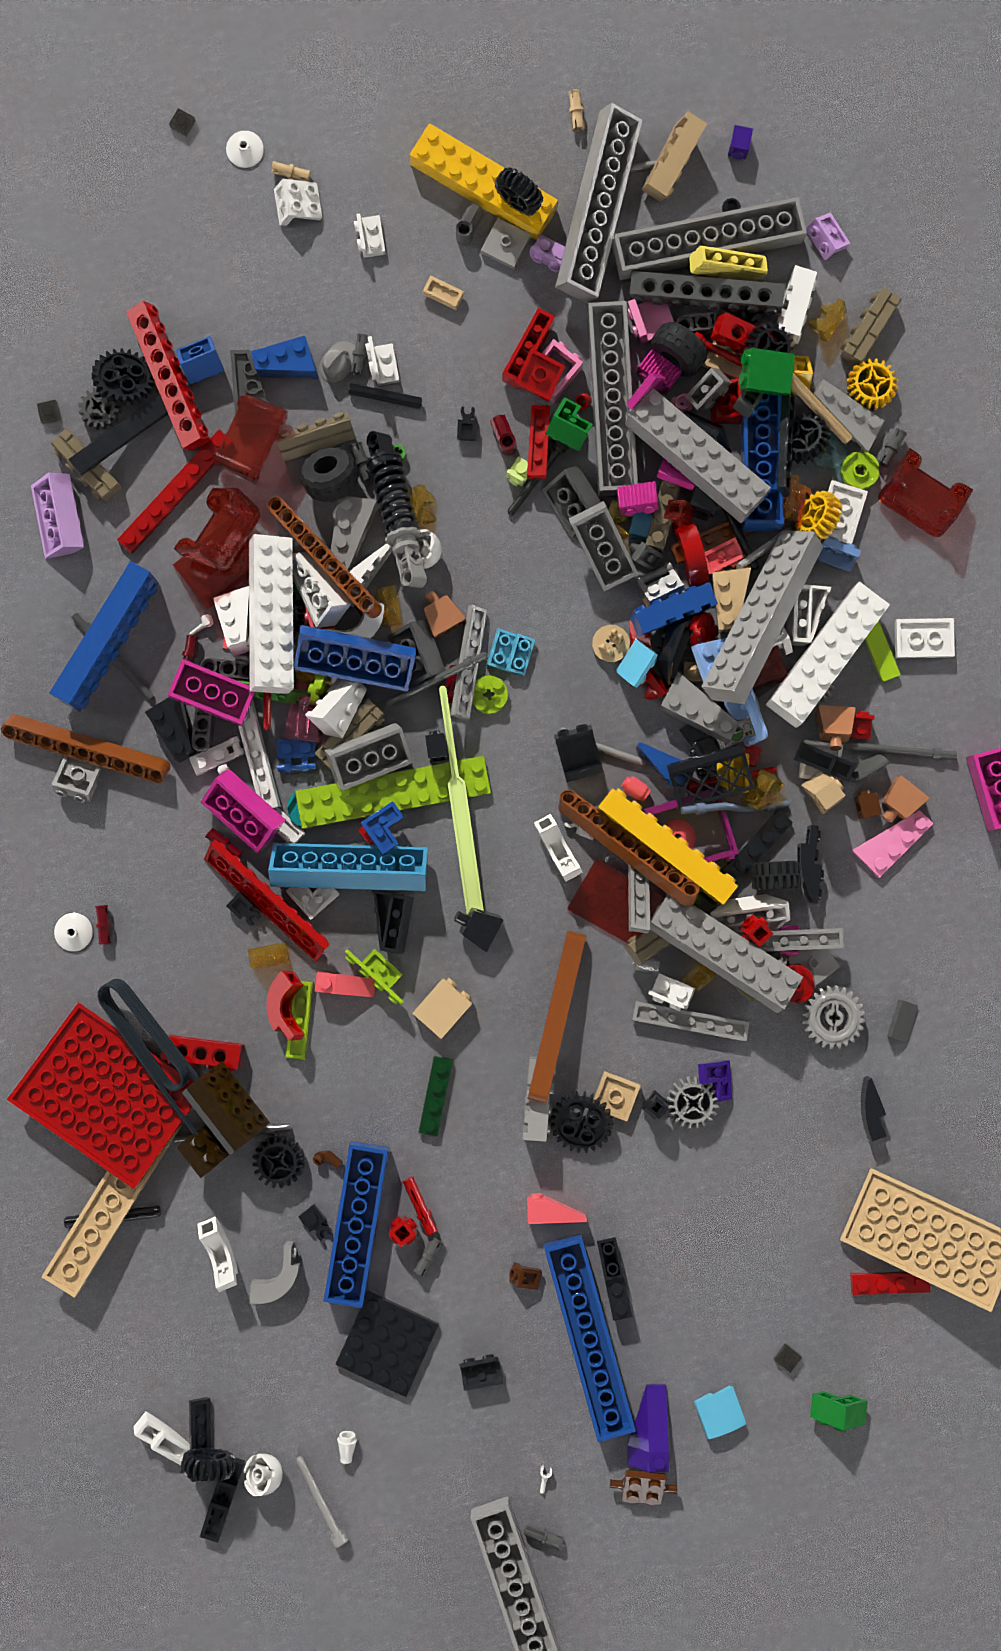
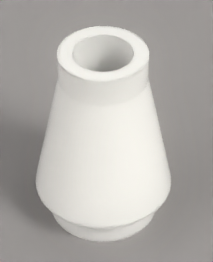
[337,1431,357,1464]

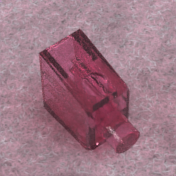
[283,696,322,743]

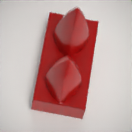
[630,668,669,700]

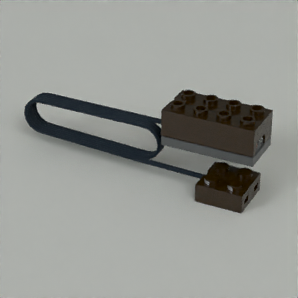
[97,979,270,1178]

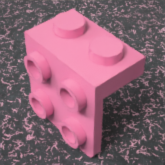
[627,299,674,344]

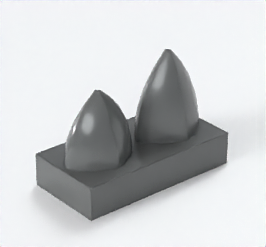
[630,542,665,571]

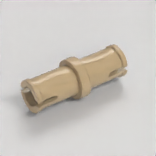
[568,89,585,132]
[271,161,311,182]

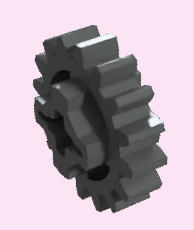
[78,387,121,430]

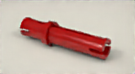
[402,1176,438,1235]

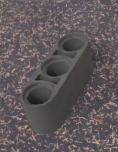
[676,310,728,336]

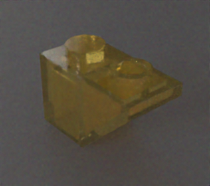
[742,770,784,811]

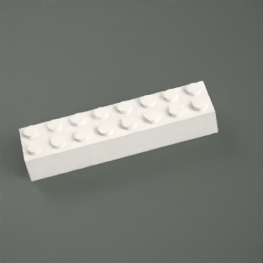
[249,534,294,694]
[765,582,890,728]

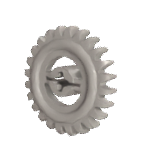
[801,985,866,1049]

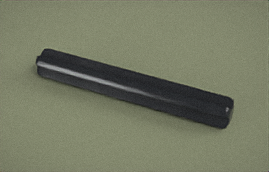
[348,383,422,409]

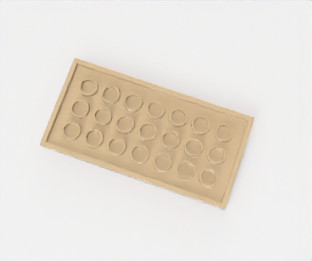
[840,1168,1001,1312]

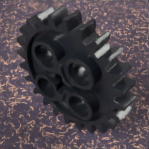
[91,348,154,406]
[550,1091,613,1153]

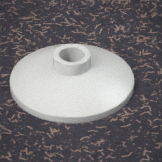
[226,131,264,168]
[54,913,93,951]

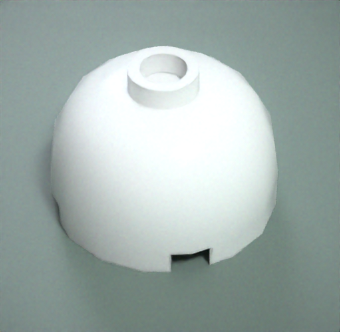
[415,529,442,569]
[244,1453,283,1496]

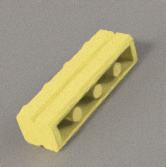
[689,245,768,282]

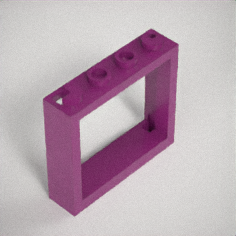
[643,787,738,864]

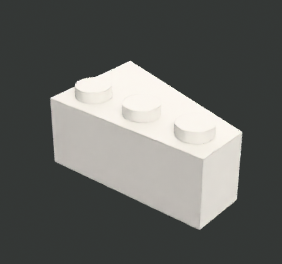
[213,586,250,657]
[305,678,367,738]

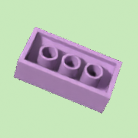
[31,473,84,559]

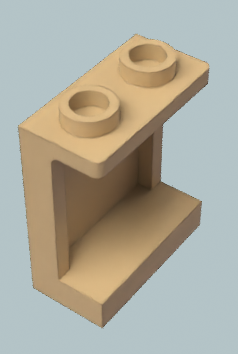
[412,978,472,1039]

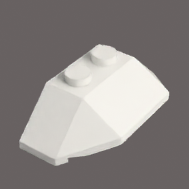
[710,894,790,932]

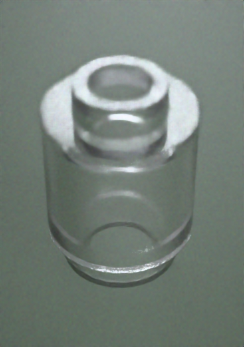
[631,955,661,974]

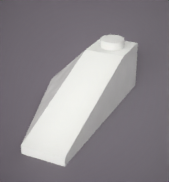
[339,544,393,608]

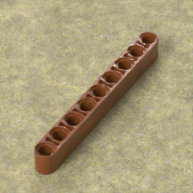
[267,496,382,618]
[1,714,171,783]
[558,790,699,906]
[527,931,586,1104]

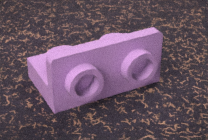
[806,212,851,260]
[530,234,565,272]

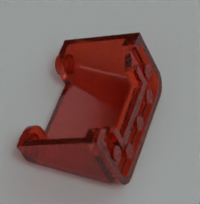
[212,394,288,485]
[878,448,973,537]
[174,488,261,570]

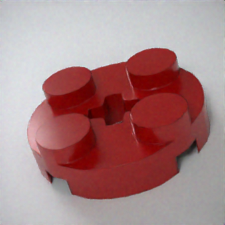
[690,612,719,646]
[787,963,815,1003]

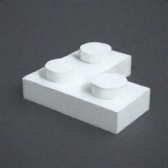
[286,887,340,920]

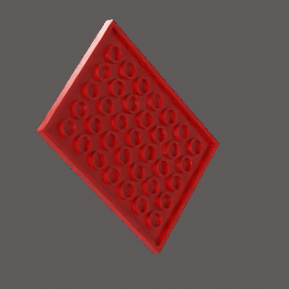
[7,1002,194,1189]

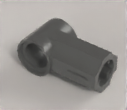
[456,203,484,245]

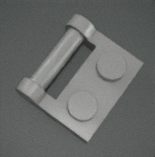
[635,561,685,606]

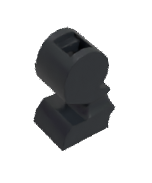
[642,1090,669,1119]

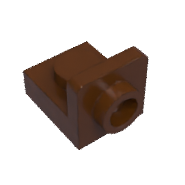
[509,1262,542,1290]

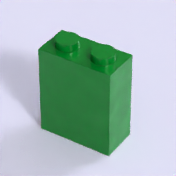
[739,348,795,396]

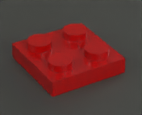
[514,348,565,402]

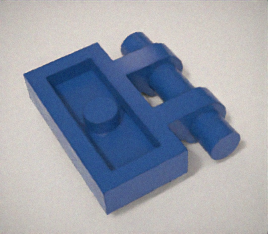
[277,738,317,774]

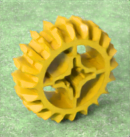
[846,358,898,411]
[795,491,843,541]

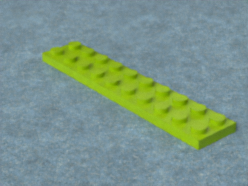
[295,756,491,829]

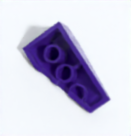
[627,1384,669,1472]

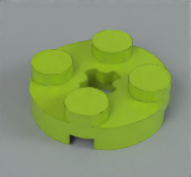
[839,452,879,490]
[308,674,332,706]
[472,676,508,714]

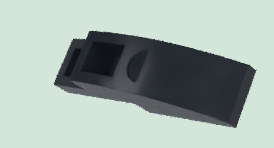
[797,825,824,904]
[597,1237,632,1321]

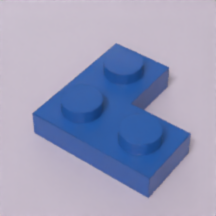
[360,801,404,855]

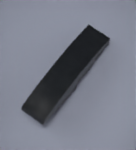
[200,1457,245,1543]

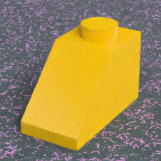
[792,356,813,396]

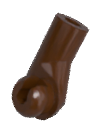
[313,1150,343,1169]

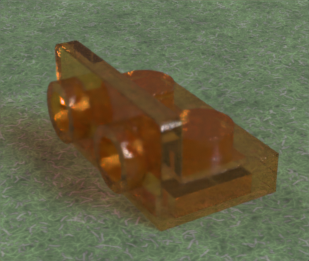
[784,475,807,522]

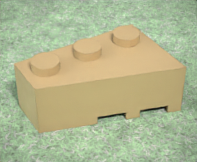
[712,568,751,633]
[801,771,846,814]

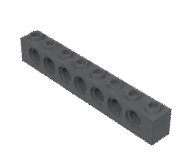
[629,271,785,315]

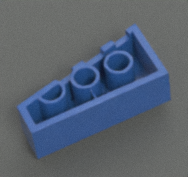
[629,582,718,637]

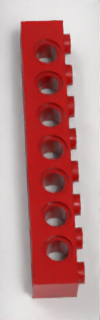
[126,301,211,451]

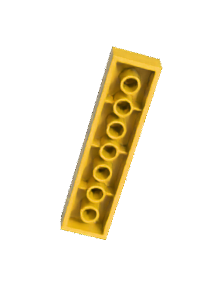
[409,123,558,240]
[597,788,738,905]

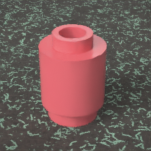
[621,776,651,802]

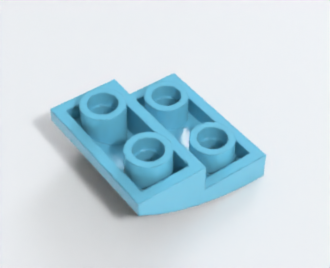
[486,628,535,676]
[616,639,658,688]
[694,1385,746,1439]

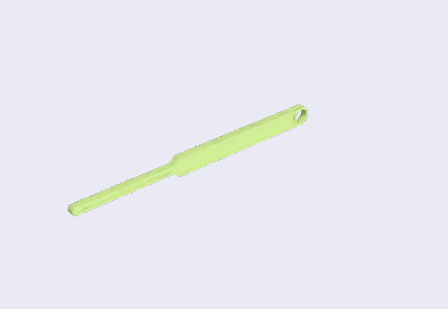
[439,686,483,914]

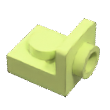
[506,456,528,487]

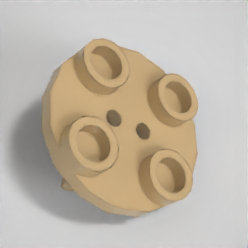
[592,625,630,663]

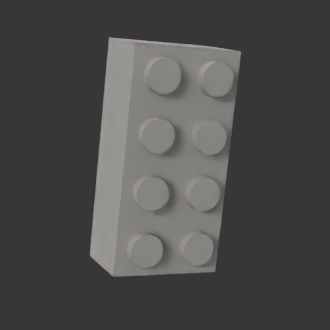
[569,501,638,591]
[324,723,413,791]

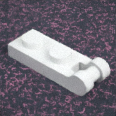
[189,736,246,776]

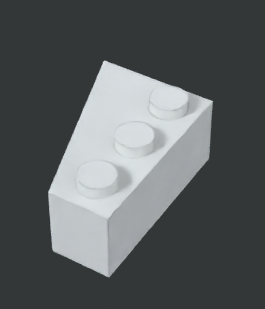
[785,585,831,646]

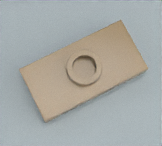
[422,275,464,310]

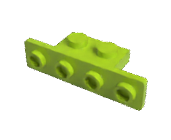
[345,949,404,1005]

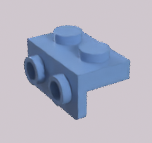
[816,536,862,573]

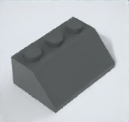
[542,466,601,538]
[388,619,446,689]

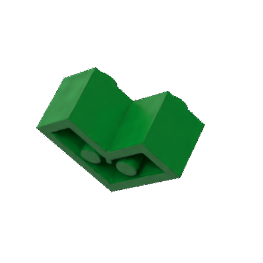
[545,397,593,451]
[810,1391,868,1432]

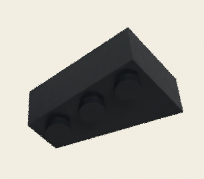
[145,697,196,763]
[372,890,414,954]

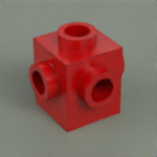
[739,915,774,947]
[389,1215,417,1247]

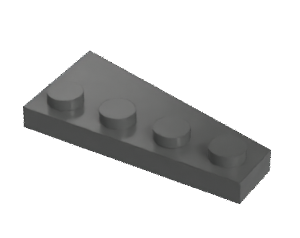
[230,350,274,427]

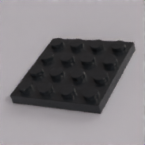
[335,1291,439,1397]

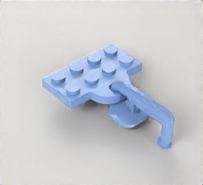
[691,638,768,746]

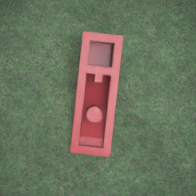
[315,971,376,997]
[527,1193,587,1224]

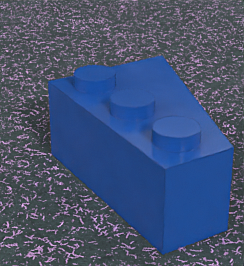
[250,336,318,379]

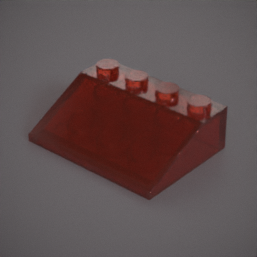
[173,518,250,609]
[567,859,664,944]

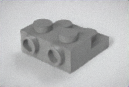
[51,756,103,803]

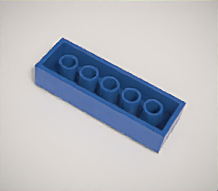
[293,625,416,692]

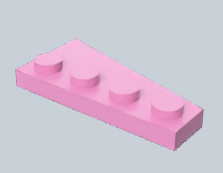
[851,810,934,878]

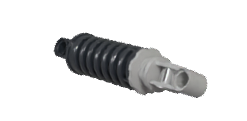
[366,431,426,588]

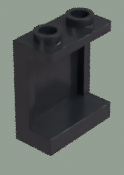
[554,724,604,782]

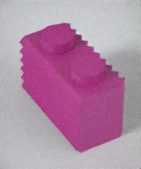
[637,349,682,394]
[617,481,659,517]

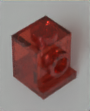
[664,499,696,526]

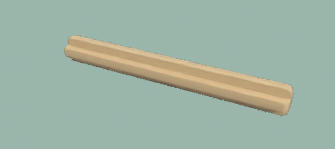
[791,373,852,444]

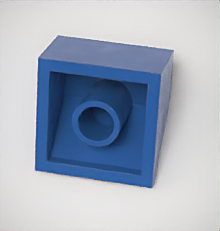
[176,336,224,385]

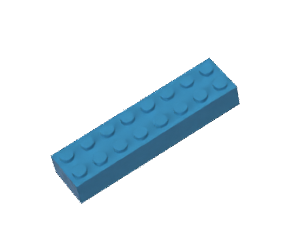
[268,843,428,891]

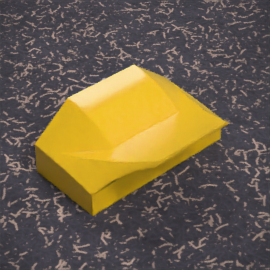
[717,754,749,793]

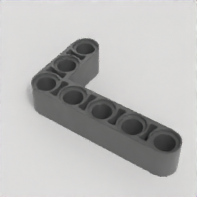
[191,658,250,752]

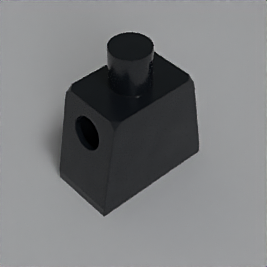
[454,907,503,952]

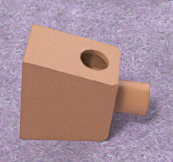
[423,591,466,640]
[815,705,856,751]
[881,775,929,823]

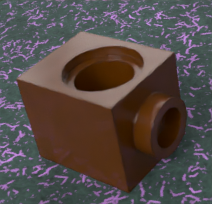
[854,790,882,819]

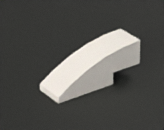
[134,1412,190,1465]

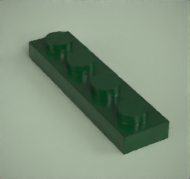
[418,1056,453,1136]

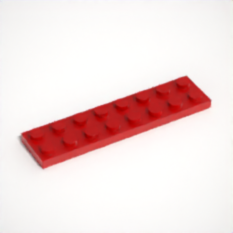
[204,839,330,962]

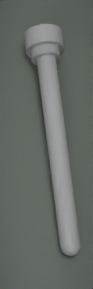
[560,727,646,766]
[296,1456,348,1548]

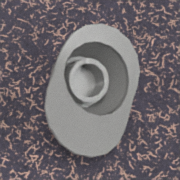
[319,341,355,383]

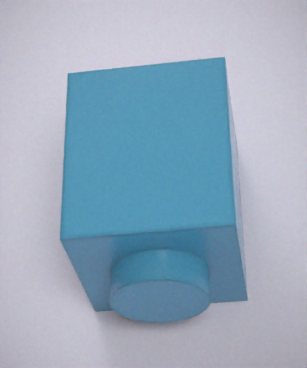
[628,512,653,542]

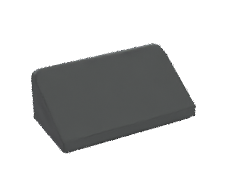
[851,753,889,783]
[887,1000,918,1042]

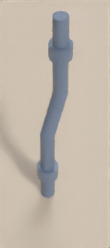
[681,800,790,815]

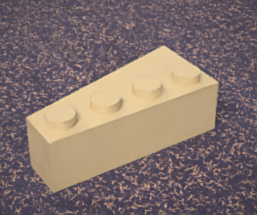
[642,111,707,202]

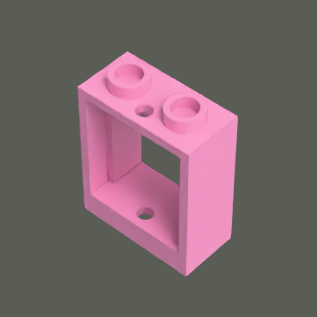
[542,339,583,403]

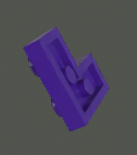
[698,1060,732,1101]

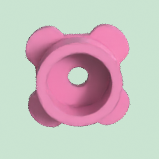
[671,393,693,413]

